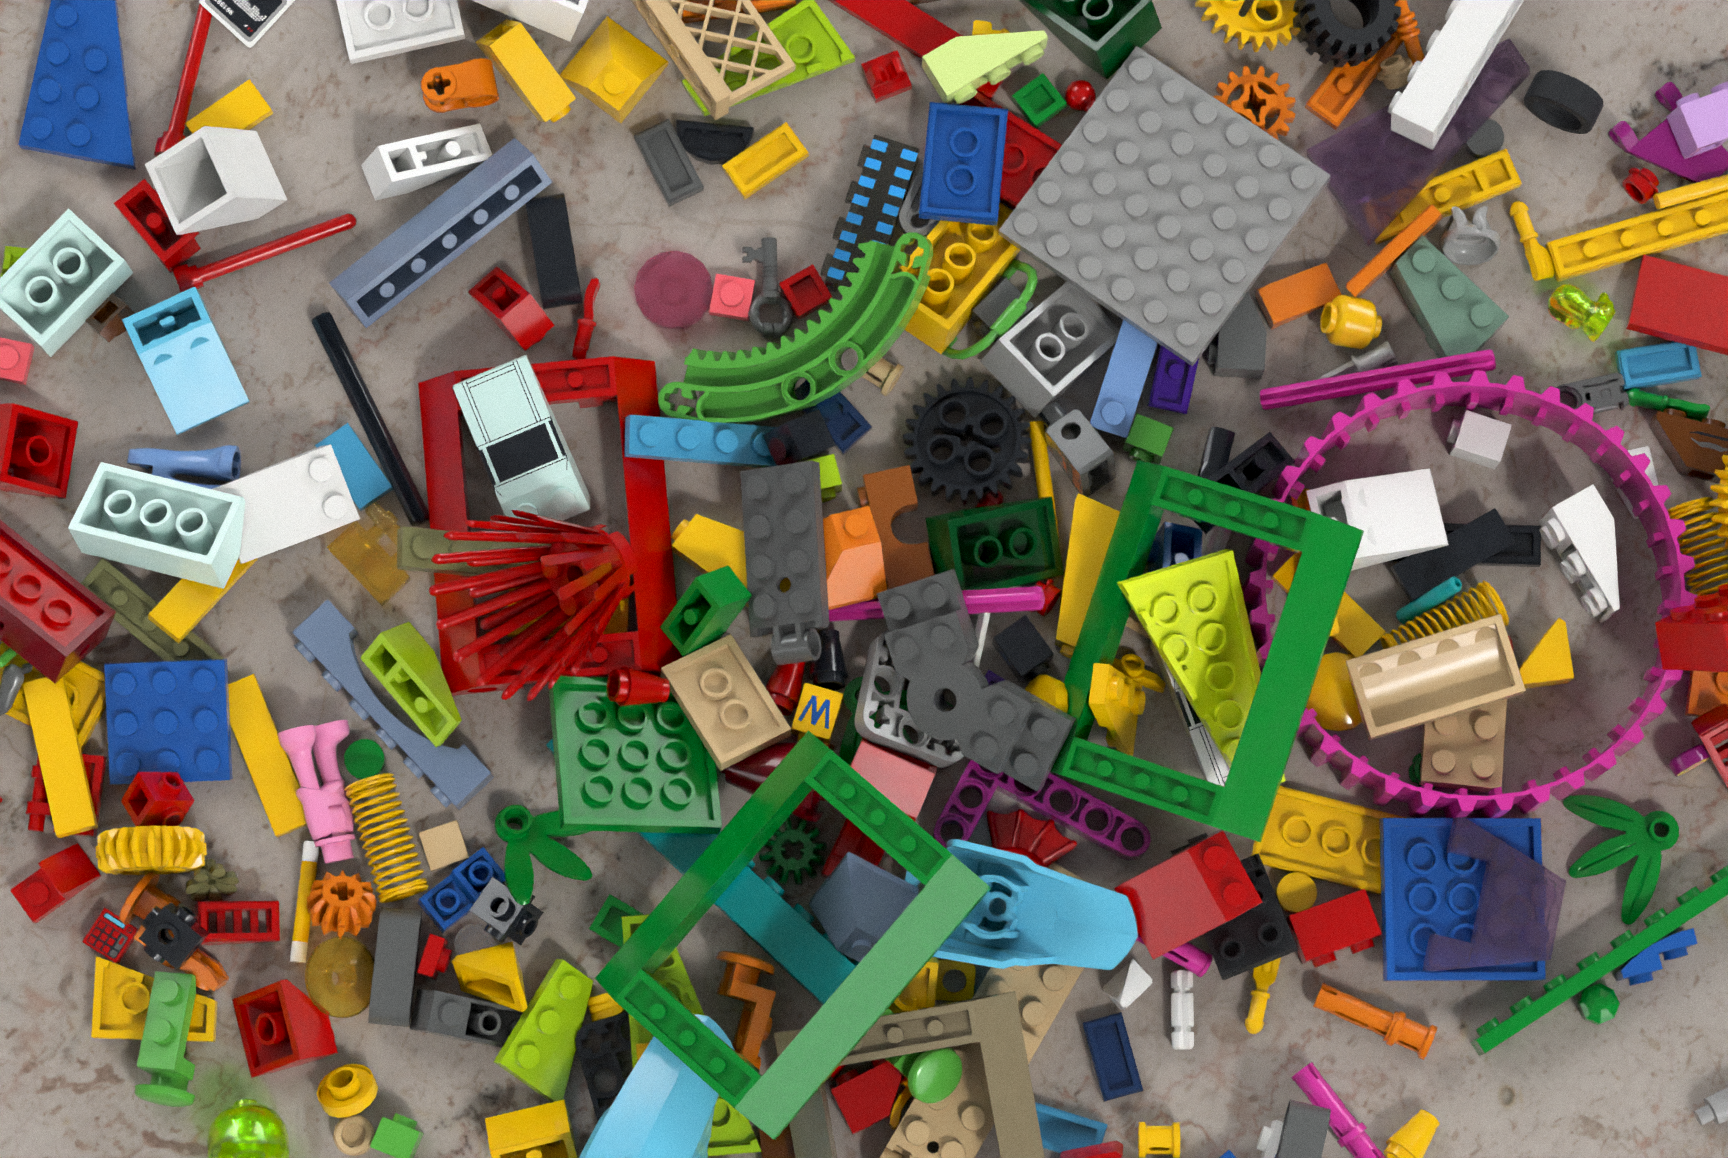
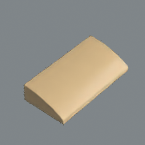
[1346,614,1526,741]

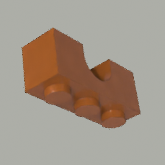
[857,465,935,590]

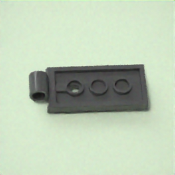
[740,460,830,665]

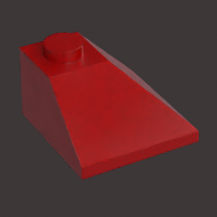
[232,979,338,1078]

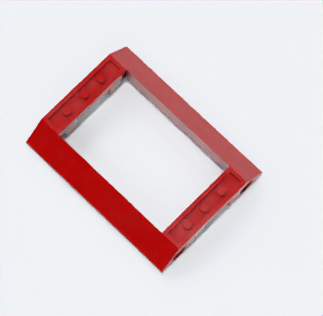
[418,356,682,696]

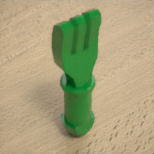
[1625,388,1710,422]

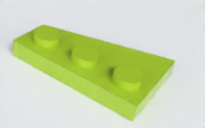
[493,959,593,1102]

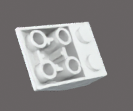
[1306,468,1449,571]
[1539,484,1620,623]

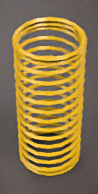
[1667,497,1728,597]
[1380,580,1509,649]
[344,773,429,903]

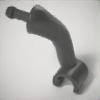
[0,663,33,716]

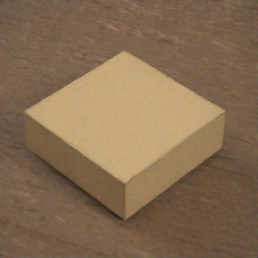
[419,820,469,872]

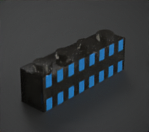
[820,134,920,294]

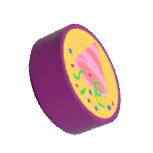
[1668,744,1710,777]

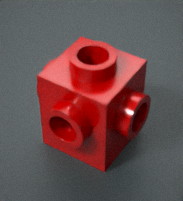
[121,772,195,826]

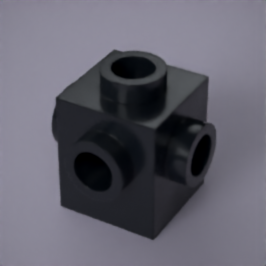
[469,877,544,946]
[138,903,209,969]

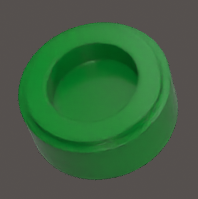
[344,739,386,780]

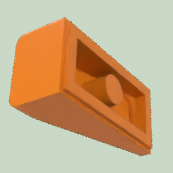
[1255,263,1342,330]

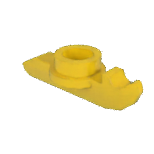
[1112,654,1166,693]

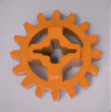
[1213,66,1296,140]

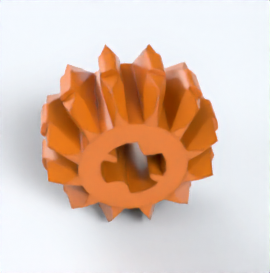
[307,869,377,939]

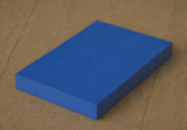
[919,102,1008,226]

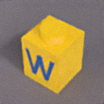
[791,683,843,744]

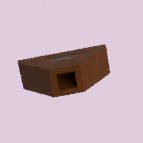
[1649,408,1728,483]

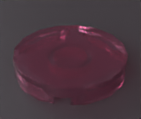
[634,250,713,329]

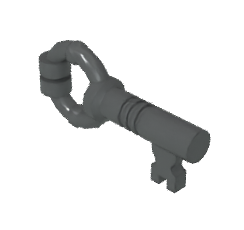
[742,237,794,339]

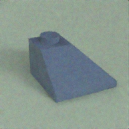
[809,852,919,962]

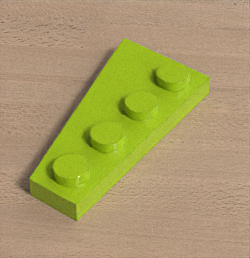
[682,0,855,116]

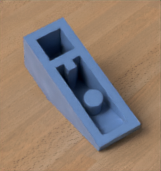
[1090,320,1157,438]

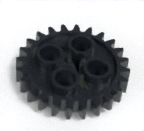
[903,377,1032,505]

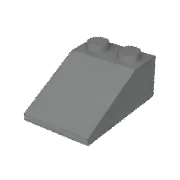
[980,282,1120,418]

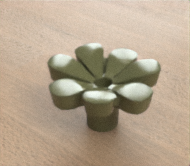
[185,859,239,902]

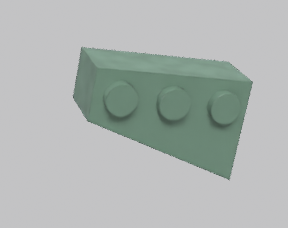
[1390,235,1509,379]

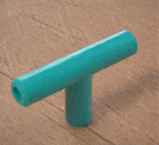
[1396,577,1462,624]

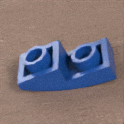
[417,847,506,934]
[1614,928,1698,986]

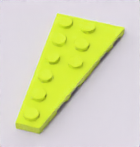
[1116,549,1286,783]

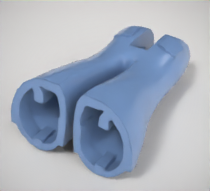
[127,445,241,489]

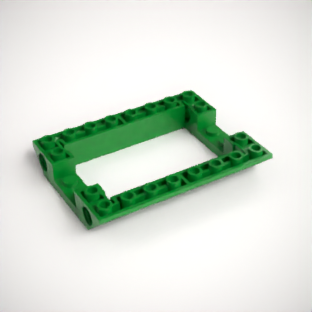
[1051,460,1364,842]
[595,730,991,1140]

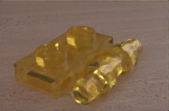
[327,502,411,606]

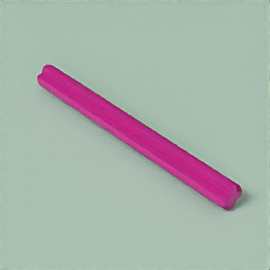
[1259,349,1496,410]
[829,586,1045,622]

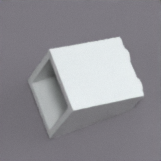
[145,126,287,235]

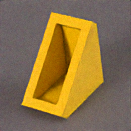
[1519,618,1574,689]
[452,941,528,1012]

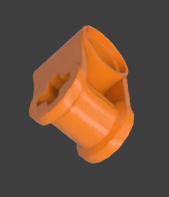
[421,58,499,113]

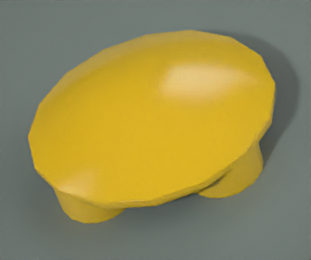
[1306,652,1362,732]

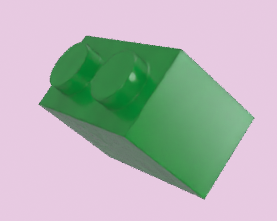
[660,566,752,657]

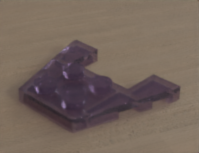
[1422,817,1566,972]

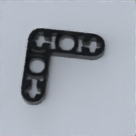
[575,1012,631,1121]

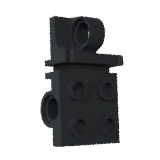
[1171,833,1298,980]

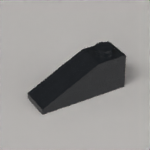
[1193,432,1295,535]

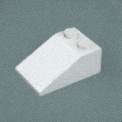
[212,444,360,564]

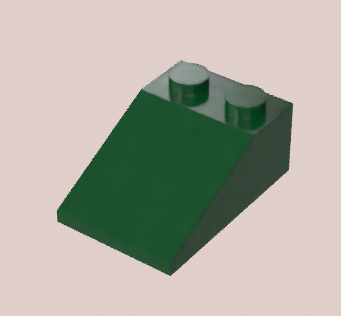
[1019,0,1162,79]
[925,496,1064,591]

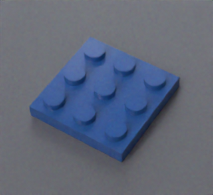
[104,659,233,785]

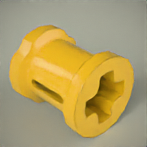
[1138,1122,1180,1158]

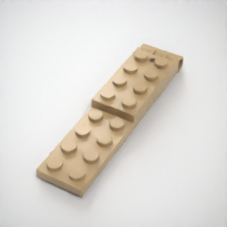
[880,863,1086,1158]

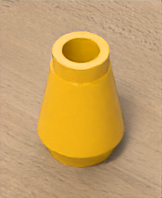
[1384,1109,1440,1158]

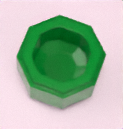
[1577,984,1620,1025]

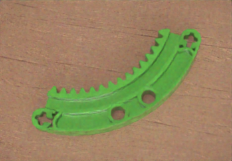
[658,232,933,424]

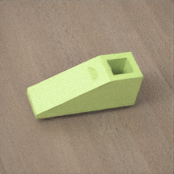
[922,30,1048,104]

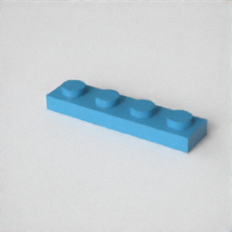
[624,415,777,468]

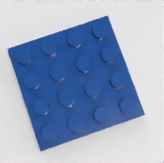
[1379,818,1546,981]

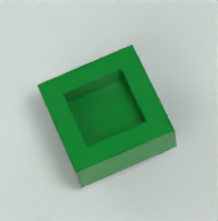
[1011,73,1067,129]
[589,894,644,948]

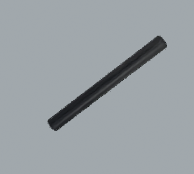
[312,312,429,527]

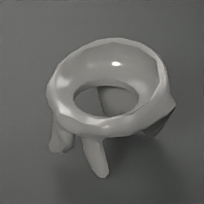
[1439,206,1501,265]

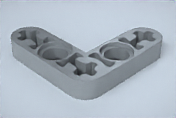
[855,630,964,768]

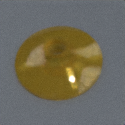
[305,937,375,1018]

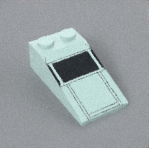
[453,355,591,521]

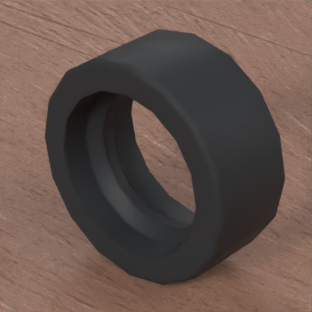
[1524,70,1604,134]

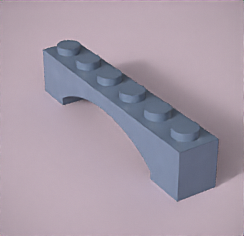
[292,599,494,810]

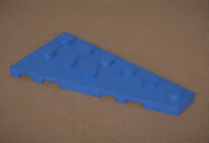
[18,0,136,170]

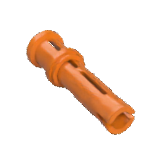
[1313,983,1438,1060]

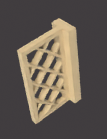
[631,0,796,120]

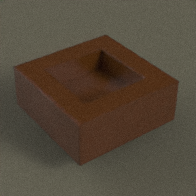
[85,293,135,342]

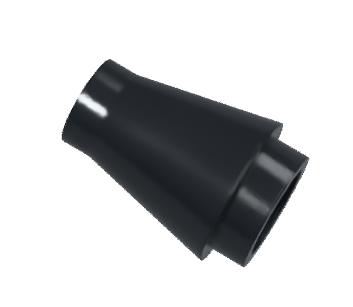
[809,629,848,691]

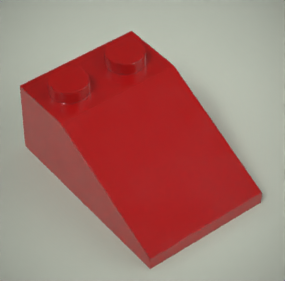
[1114,829,1263,960]

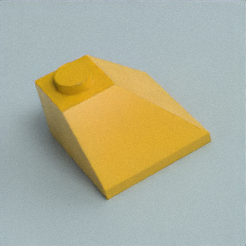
[559,16,669,124]

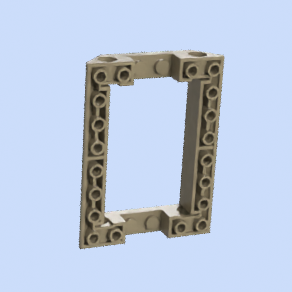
[774,991,1045,1158]

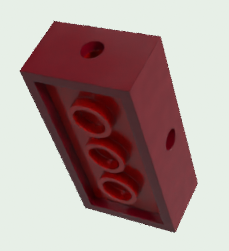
[0,520,116,684]

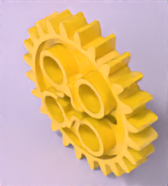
[1195,0,1301,52]

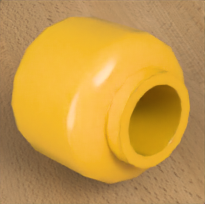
[1320,295,1382,349]

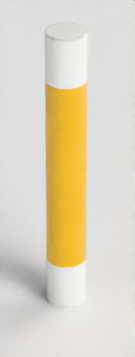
[290,841,319,963]

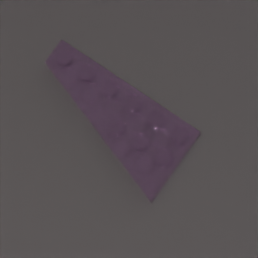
[1307,38,1530,247]

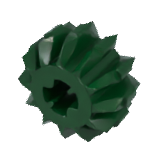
[759,817,827,886]

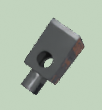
[1039,402,1117,497]

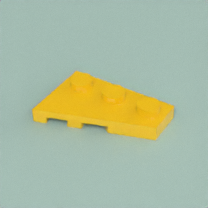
[91,956,218,1042]

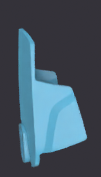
[905,839,1138,970]
[579,1014,735,1158]

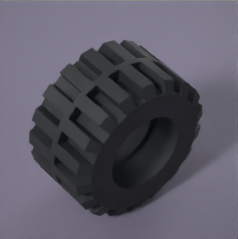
[1293,0,1401,68]

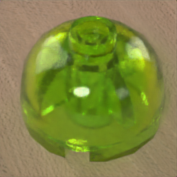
[207,1099,289,1158]

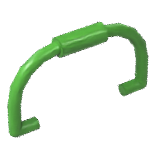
[941,260,1038,360]

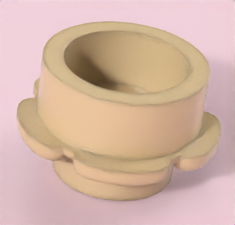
[1377,55,1413,89]

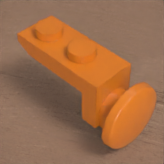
[119,871,229,991]
[716,951,776,1070]

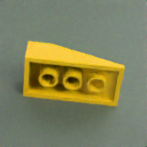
[900,202,1020,354]

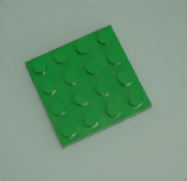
[548,676,722,834]

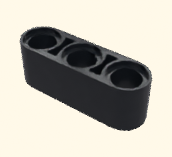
[526,193,582,310]

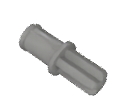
[1319,341,1399,379]

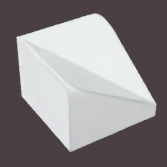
[1103,959,1153,1010]

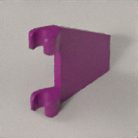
[1608,82,1728,183]

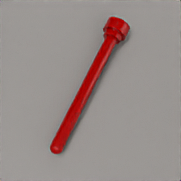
[154,3,212,157]
[172,213,357,293]

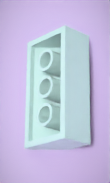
[68,462,245,589]

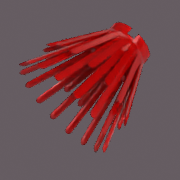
[429,510,638,701]

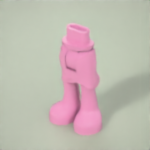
[277,720,356,864]

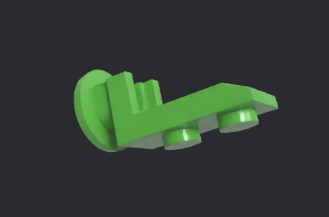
[134,971,196,1107]
[882,1009,962,1103]

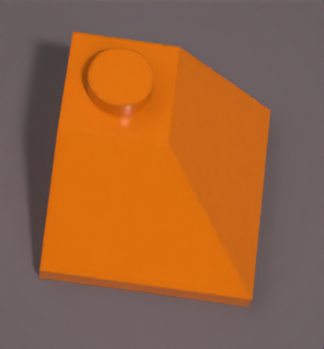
[823,506,887,610]

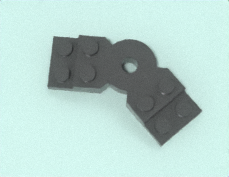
[877,569,1076,791]

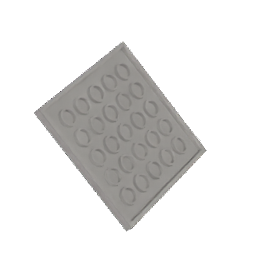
[999,46,1331,367]

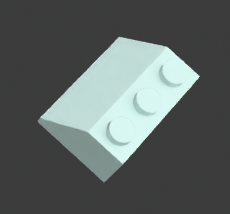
[0,208,133,357]

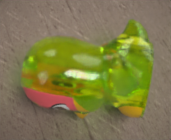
[1548,284,1616,342]

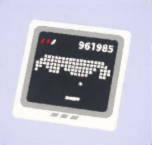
[199,0,295,48]

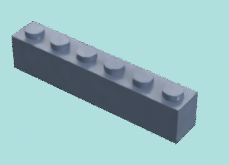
[329,138,552,328]

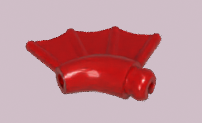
[986,809,1077,868]

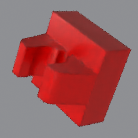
[861,50,912,103]

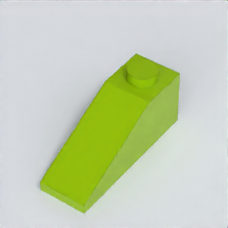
[360,622,462,747]

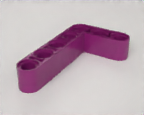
[933,760,1151,861]

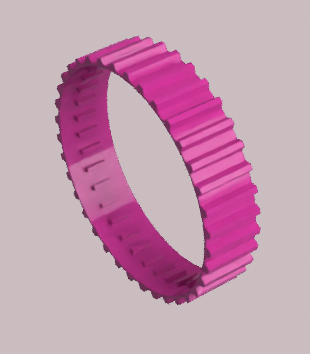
[1243,370,1697,819]

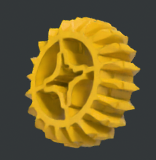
[95,825,207,876]

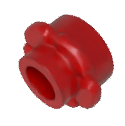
[1622,168,1659,204]
[1030,579,1062,617]

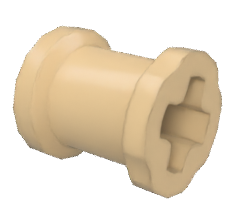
[861,358,905,396]

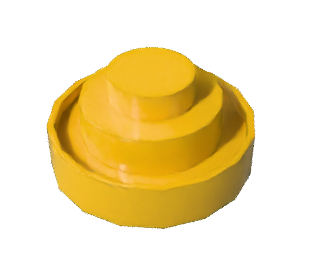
[316,1064,378,1118]

